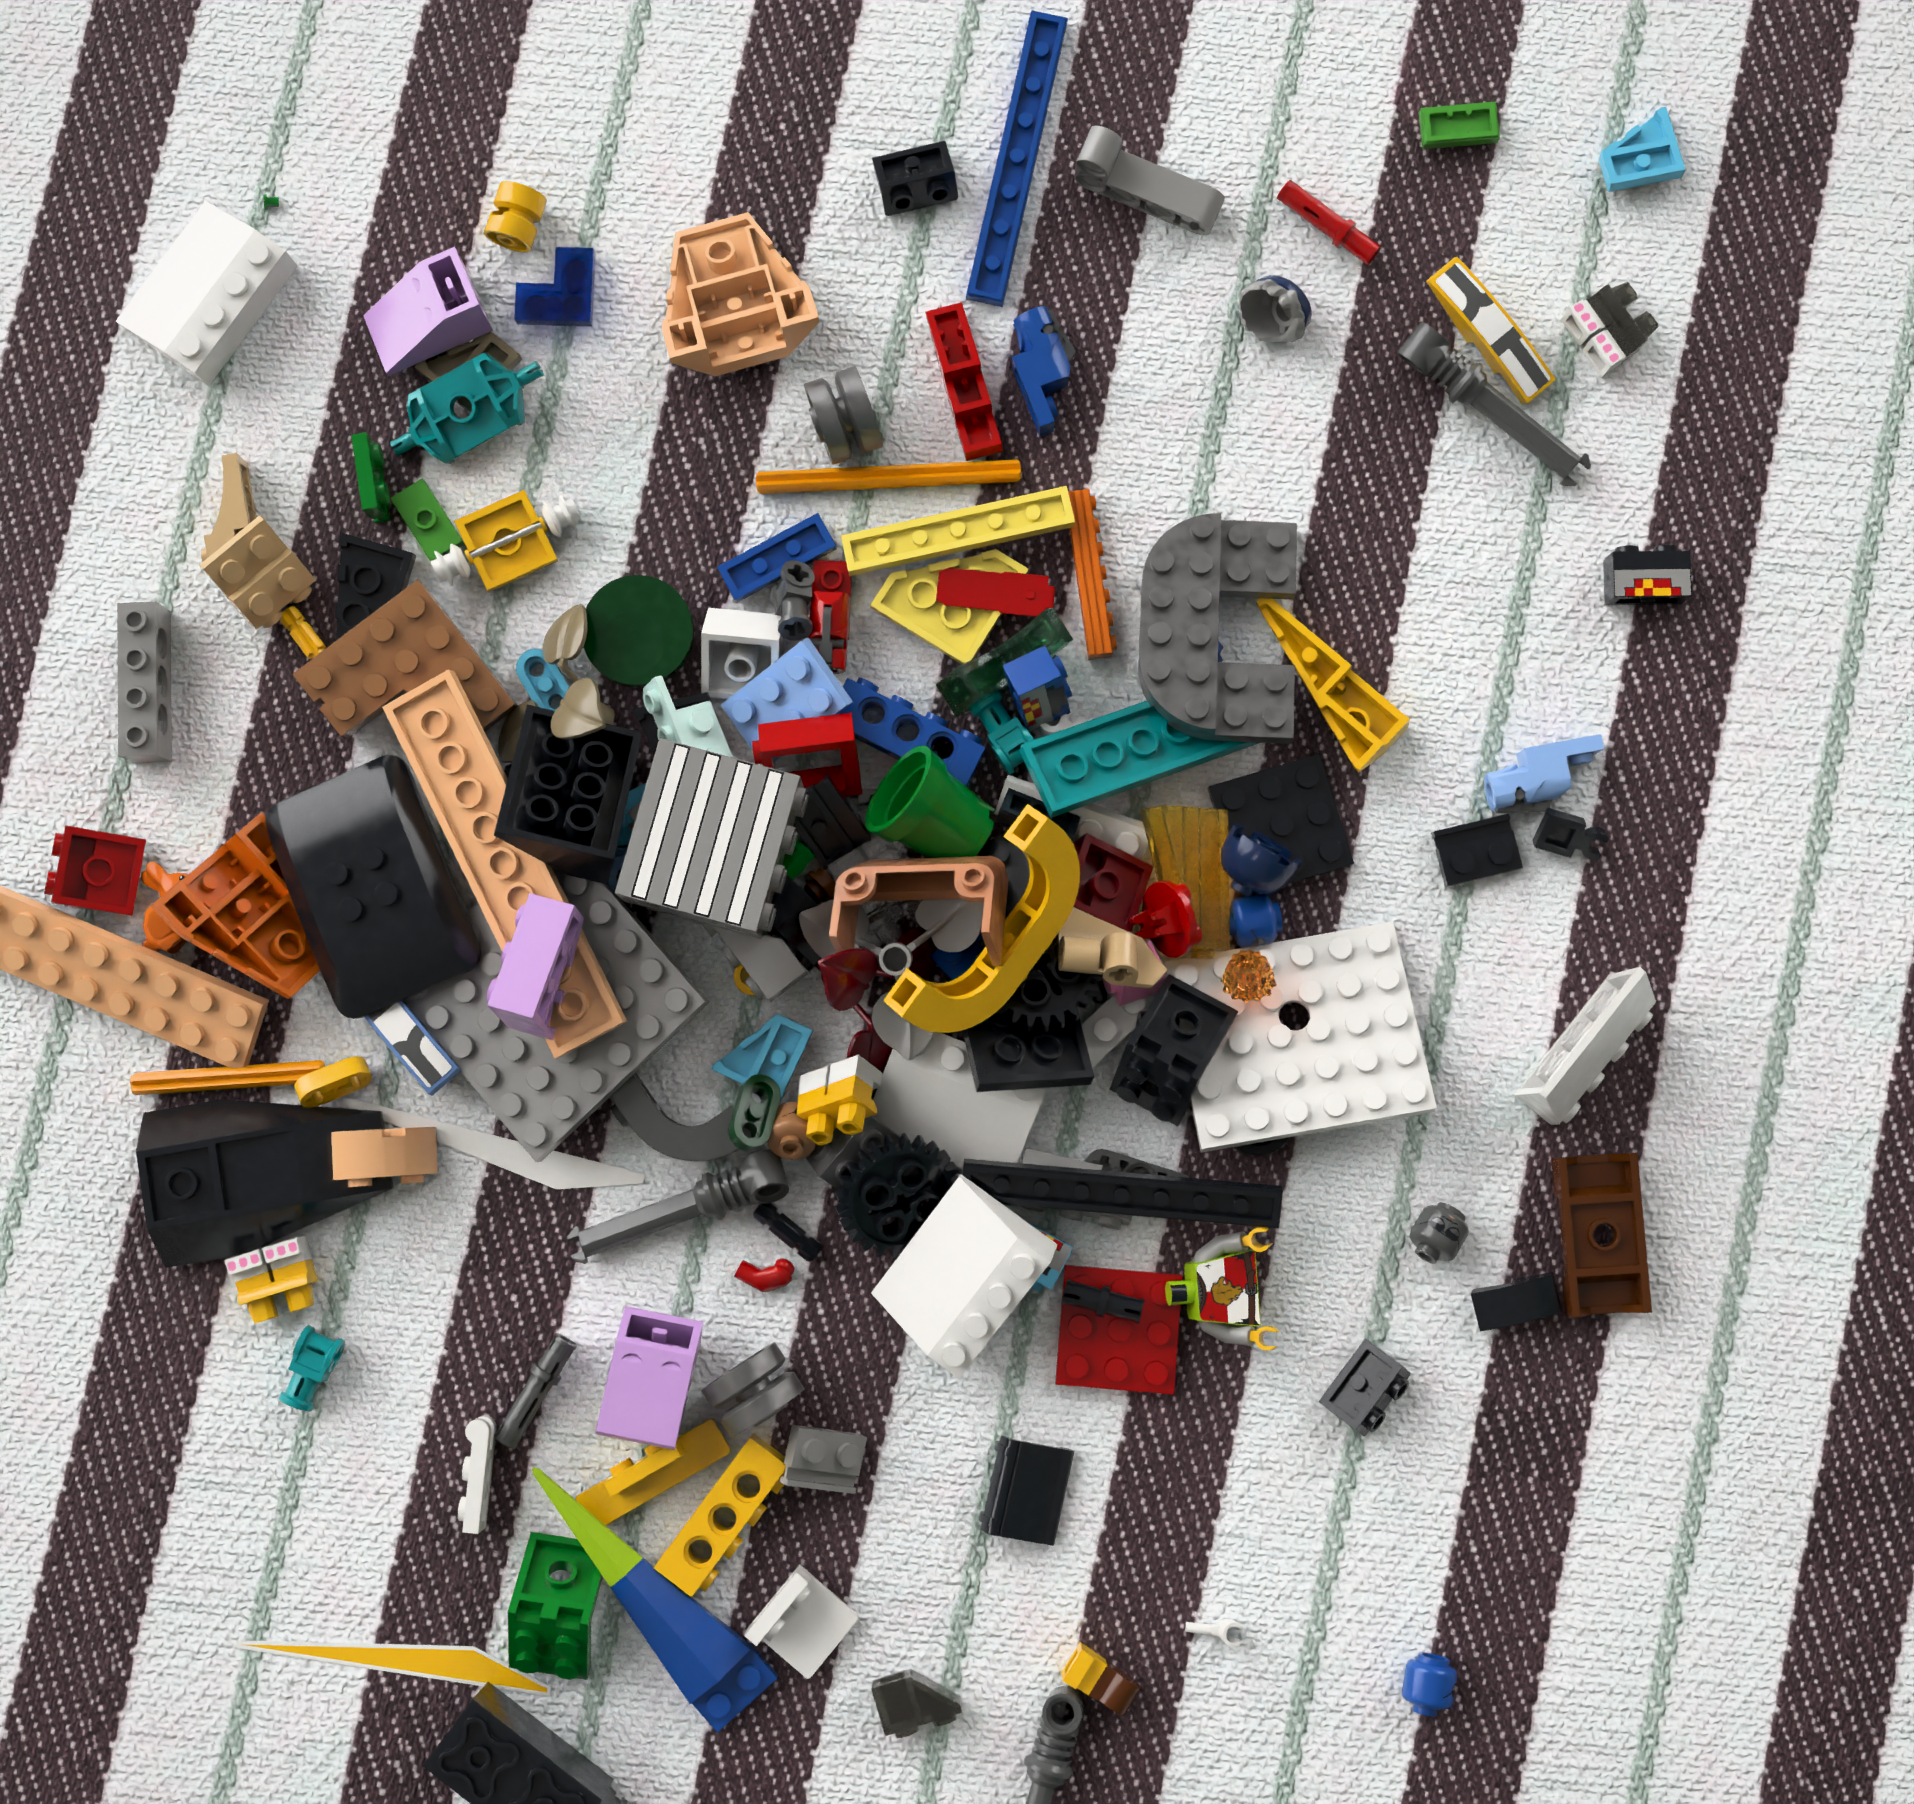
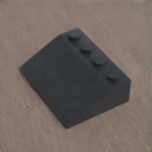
[494,704,642,884]

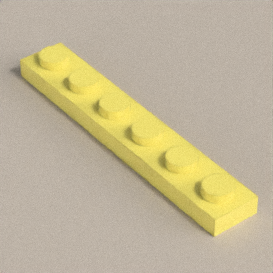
[841,486,1075,576]

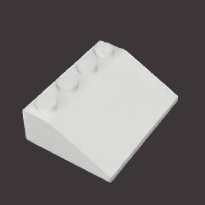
[116,201,298,387]
[1514,967,1656,1125]
[873,1032,1047,1169]
[871,1174,1058,1379]

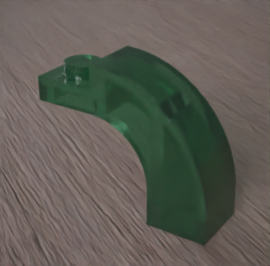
[936,607,1074,717]

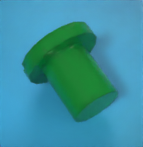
[263,194,279,210]

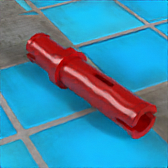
[1277,180,1382,265]

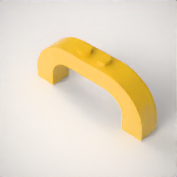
[883,804,1080,1033]

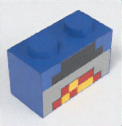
[1003,646,1072,732]

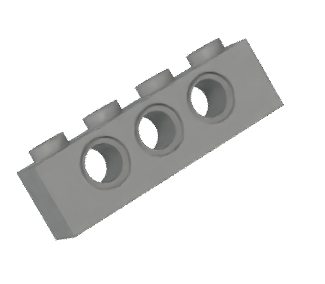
[117,601,172,763]

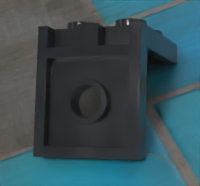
[1110,974,1238,1127]

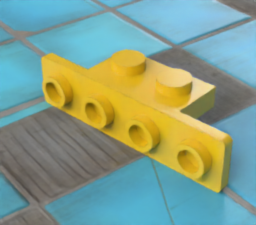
[576,1418,731,1525]

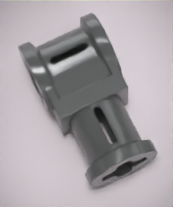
[769,560,815,641]

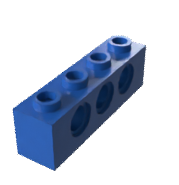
[838,677,986,787]

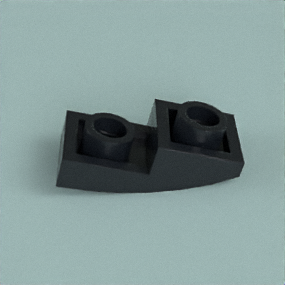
[1471,1272,1562,1331]

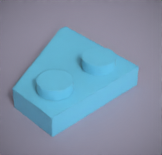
[711,1014,813,1101]

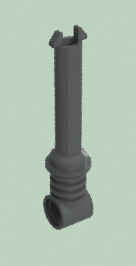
[1396,321,1591,486]
[567,1149,789,1264]
[1024,1686,1085,1804]

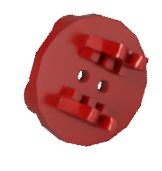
[1129,880,1202,958]

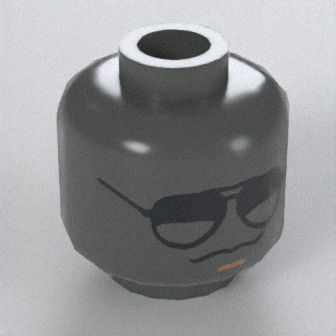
[1409,1202,1469,1264]

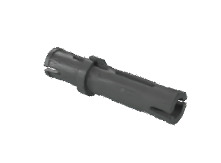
[494,1333,577,1449]

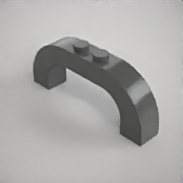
[610,1073,751,1161]

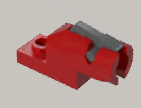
[808,560,852,674]

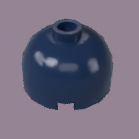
[1221,823,1302,897]

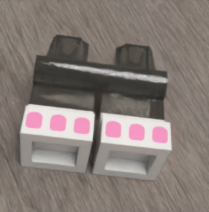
[1561,282,1659,378]

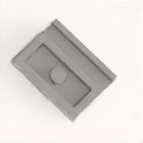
[780,1425,867,1494]

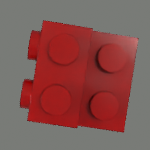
[44,825,146,916]

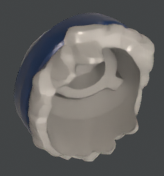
[1239,275,1312,343]

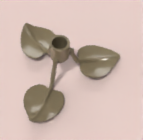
[498,604,615,763]

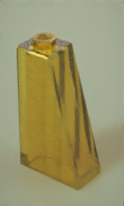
[1141,805,1230,959]

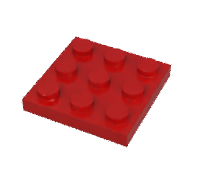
[1055,1265,1183,1394]

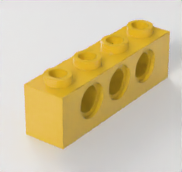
[654,1433,786,1597]

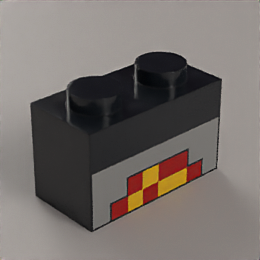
[1603,545,1692,605]

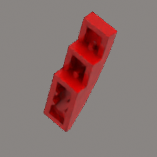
[925,302,1003,461]

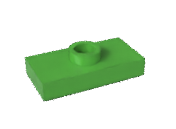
[1418,101,1500,149]
[390,478,465,561]

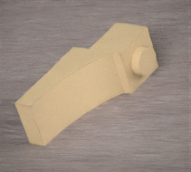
[201,453,257,562]

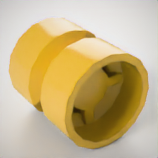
[484,181,547,253]

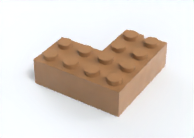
[292,579,518,738]

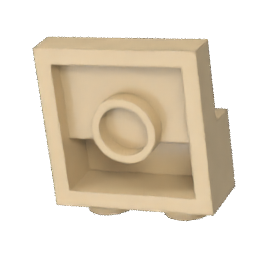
[199,516,316,629]

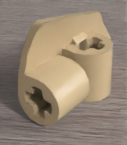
[1057,907,1168,988]

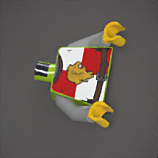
[1165,1226,1279,1351]

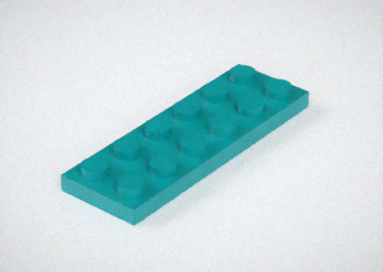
[1019,701,1261,818]

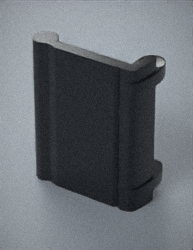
[979,1435,1075,1546]

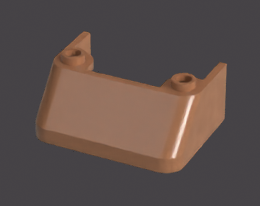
[829,856,1009,966]

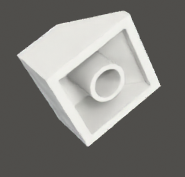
[701,608,784,699]

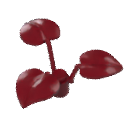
[818,926,938,1072]

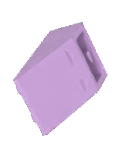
[363,247,493,376]
[595,1306,703,1450]

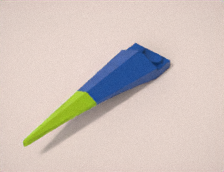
[532,1467,778,1733]

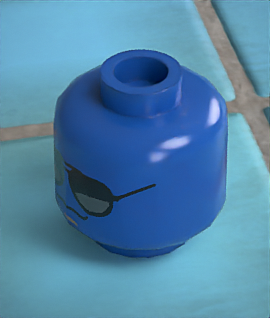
[1223,894,1283,948]
[1402,1652,1457,1717]

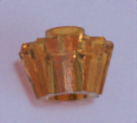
[1221,949,1277,1003]

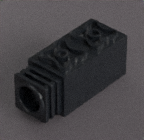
[423,1682,628,1804]

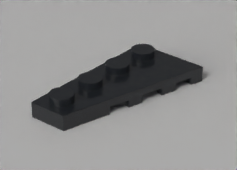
[334,532,416,642]

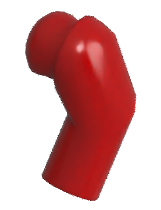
[734,1258,795,1293]

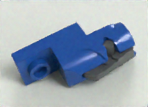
[1012,306,1075,437]

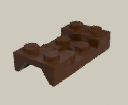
[1551,1153,1652,1318]

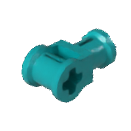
[971,693,1034,775]
[278,1325,345,1412]

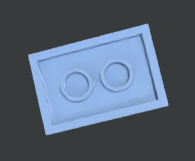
[721,638,853,762]

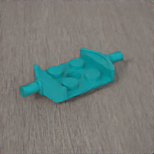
[390,353,544,464]

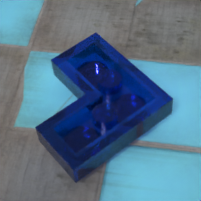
[514,247,596,327]

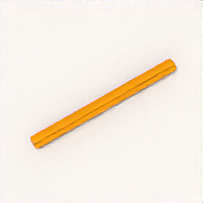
[756,459,1021,494]

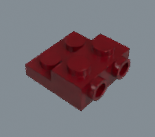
[1072,833,1154,933]

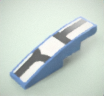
[365,1000,461,1096]

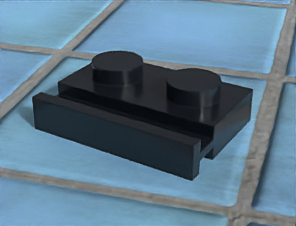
[793,775,872,870]
[1431,814,1523,887]

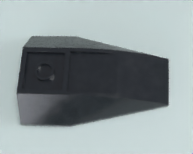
[136,1099,394,1268]

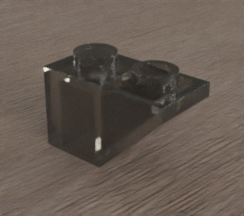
[871,1669,962,1738]

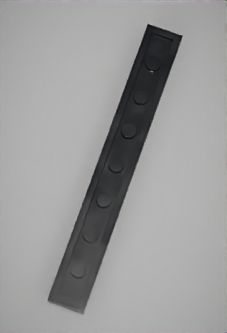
[963,1158,1283,1228]

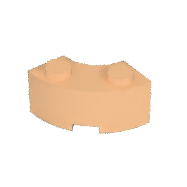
[331,1127,438,1187]

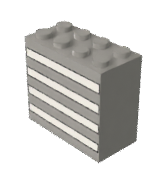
[615,738,809,939]

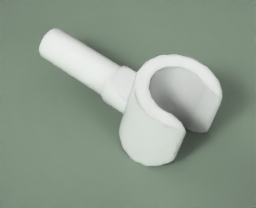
[1185,1618,1243,1647]

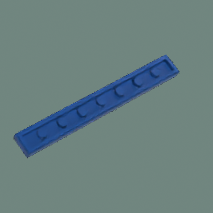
[966,10,1068,307]

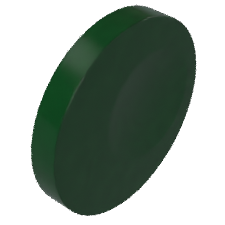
[583,575,694,688]

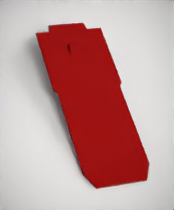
[936,568,1055,617]

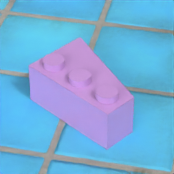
[487,893,584,1040]

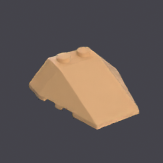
[662,212,820,376]

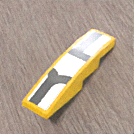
[1426,257,1556,404]

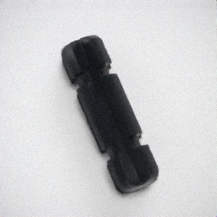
[753,1203,822,1262]

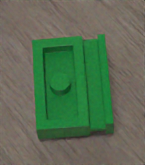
[351,432,390,523]

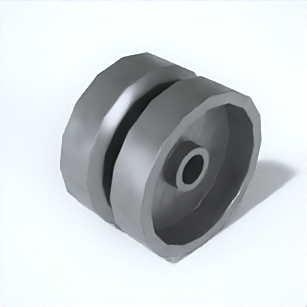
[804,366,883,465]
[701,1342,805,1438]

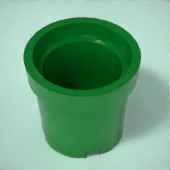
[865,745,995,858]

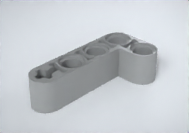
[1074,126,1225,235]

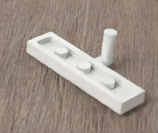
[994,775,1154,860]

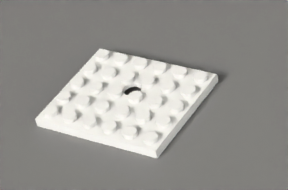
[1163,922,1437,1153]

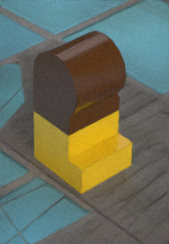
[1061,1642,1142,1716]

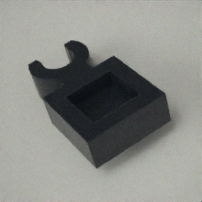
[1532,808,1609,860]

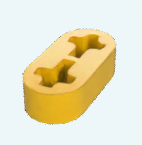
[294,1056,372,1108]

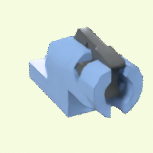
[1484,734,1604,813]

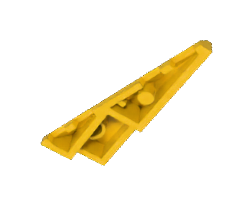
[1256,598,1410,772]

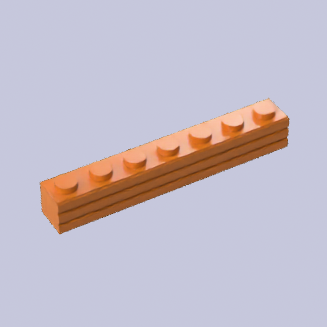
[1068,489,1117,660]

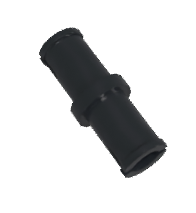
[1061,1279,1145,1324]

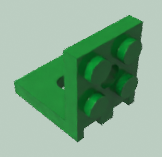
[507,1532,603,1680]

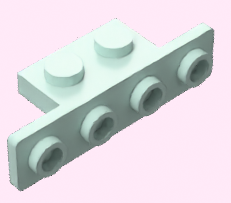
[643,675,733,758]

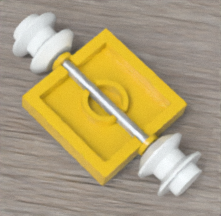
[430,489,581,593]

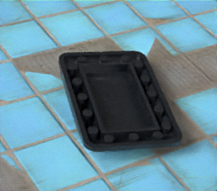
[265,755,481,1019]

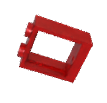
[752,712,863,797]

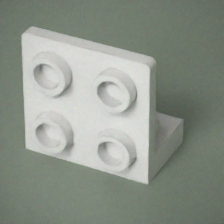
[744,1564,859,1679]

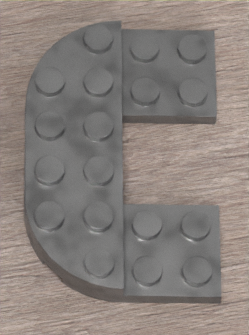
[1138,513,1297,744]

